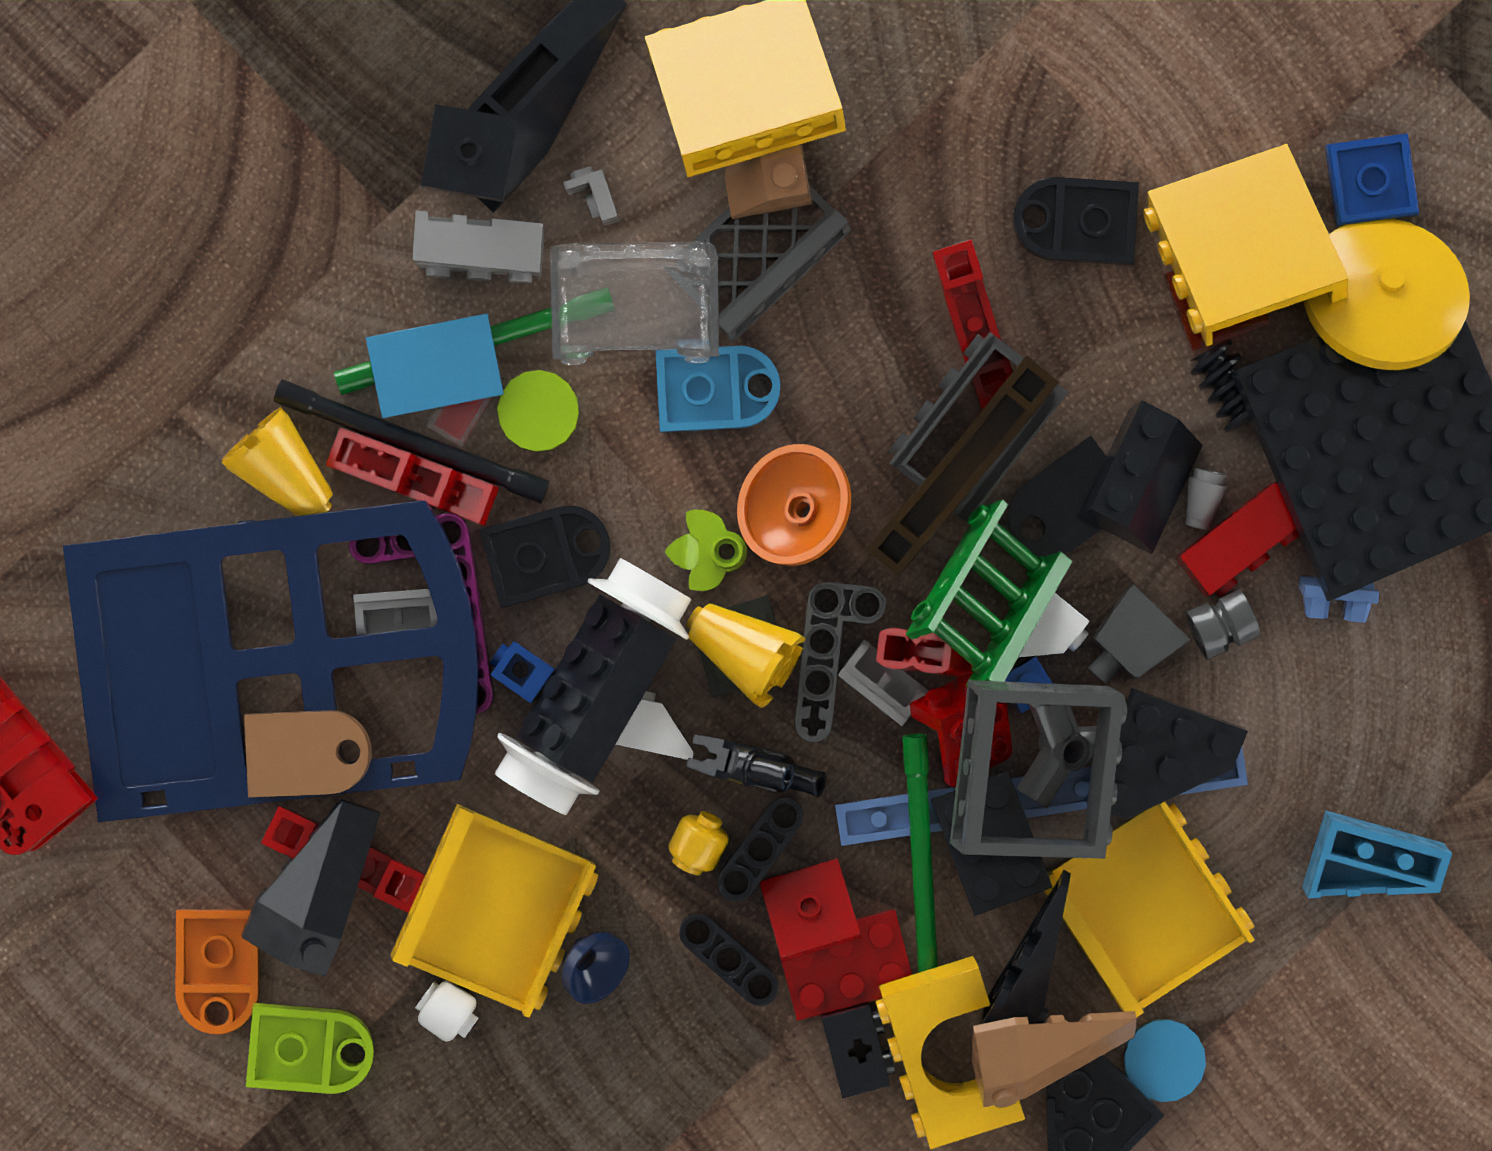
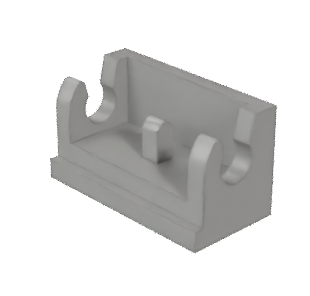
[353,589,438,636]
[837,639,928,726]

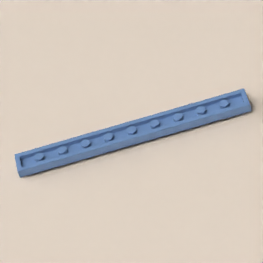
[835,748,1248,846]

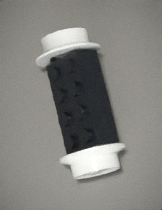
[495,558,692,815]

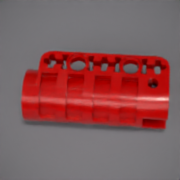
[0,676,98,855]

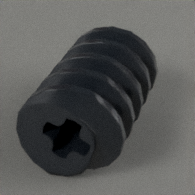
[1190,339,1251,432]

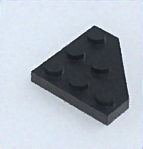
[1086,688,1248,819]
[1047,1054,1165,1151]

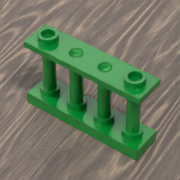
[905,500,1073,687]

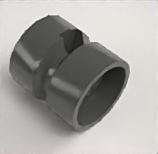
[1185,588,1261,660]

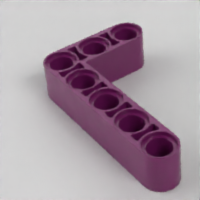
[349,514,495,714]

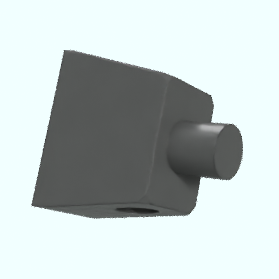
[1088,584,1190,685]

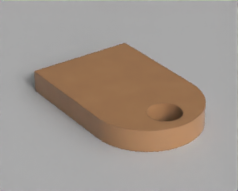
[244,710,372,798]

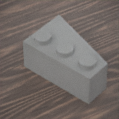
[412,210,545,284]

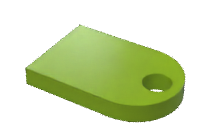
[246,1003,374,1094]

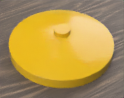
[1304,219,1470,370]

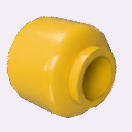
[669,811,729,875]

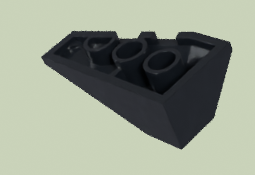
[241,799,380,976]
[979,870,1071,1024]

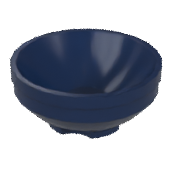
[562,932,630,1004]

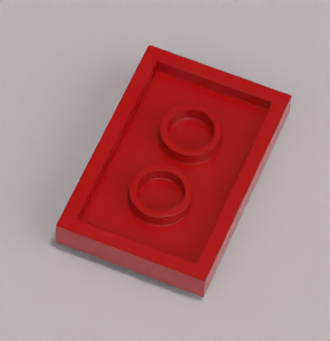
[776,909,912,1021]

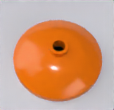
[737,444,851,566]

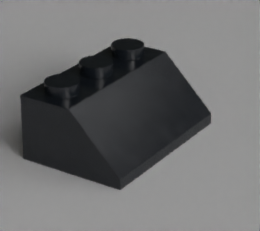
[1079,400,1203,554]

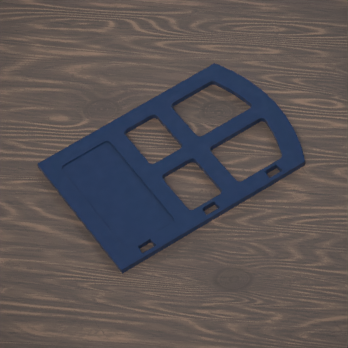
[63,500,479,822]

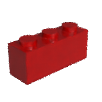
[1175,481,1299,597]

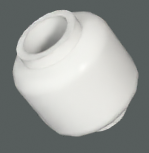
[415,980,478,1042]

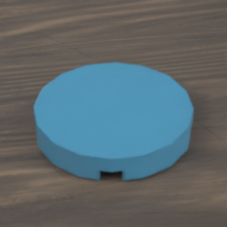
[1123,1019,1206,1102]

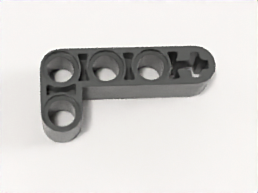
[794,582,886,742]

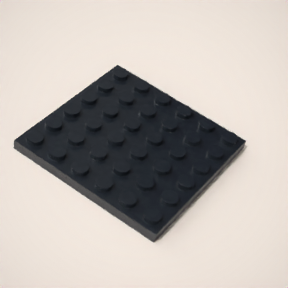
[1231,320,1492,601]

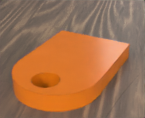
[175,909,260,1034]

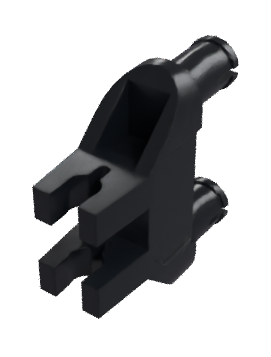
[686,734,827,797]

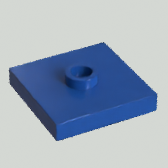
[1325,133,1420,227]

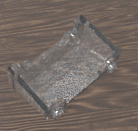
[550,242,719,365]

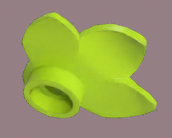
[665,509,747,591]

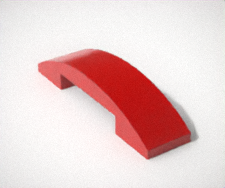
[932,239,1013,409]
[261,806,425,913]

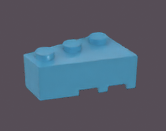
[1302,810,1452,899]

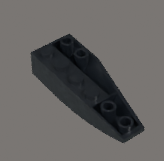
[467,0,627,213]

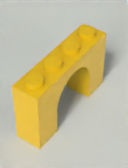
[875,956,1025,1149]

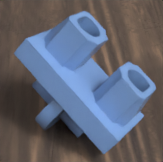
[1298,575,1379,623]

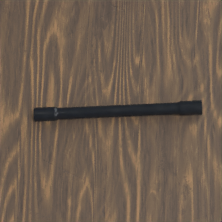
[273,379,550,504]

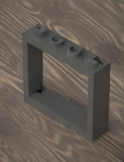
[950,680,1127,859]

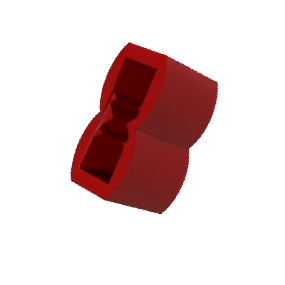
[876,628,975,677]

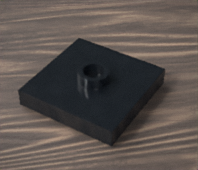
[421,104,518,202]

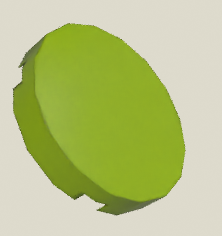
[497,370,579,452]

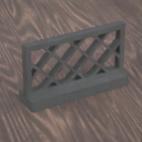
[664,185,851,343]

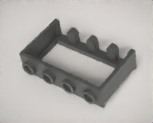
[888,332,1069,523]

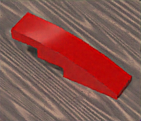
[326,427,499,526]

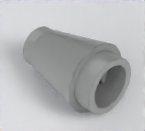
[1185,467,1228,530]

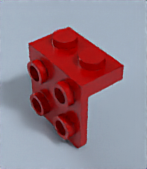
[910,671,1013,788]

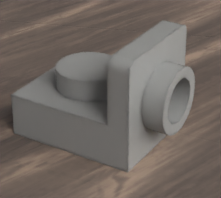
[563,166,620,226]

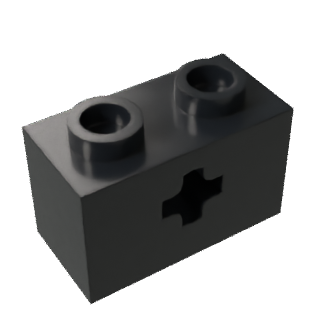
[821,1002,895,1098]

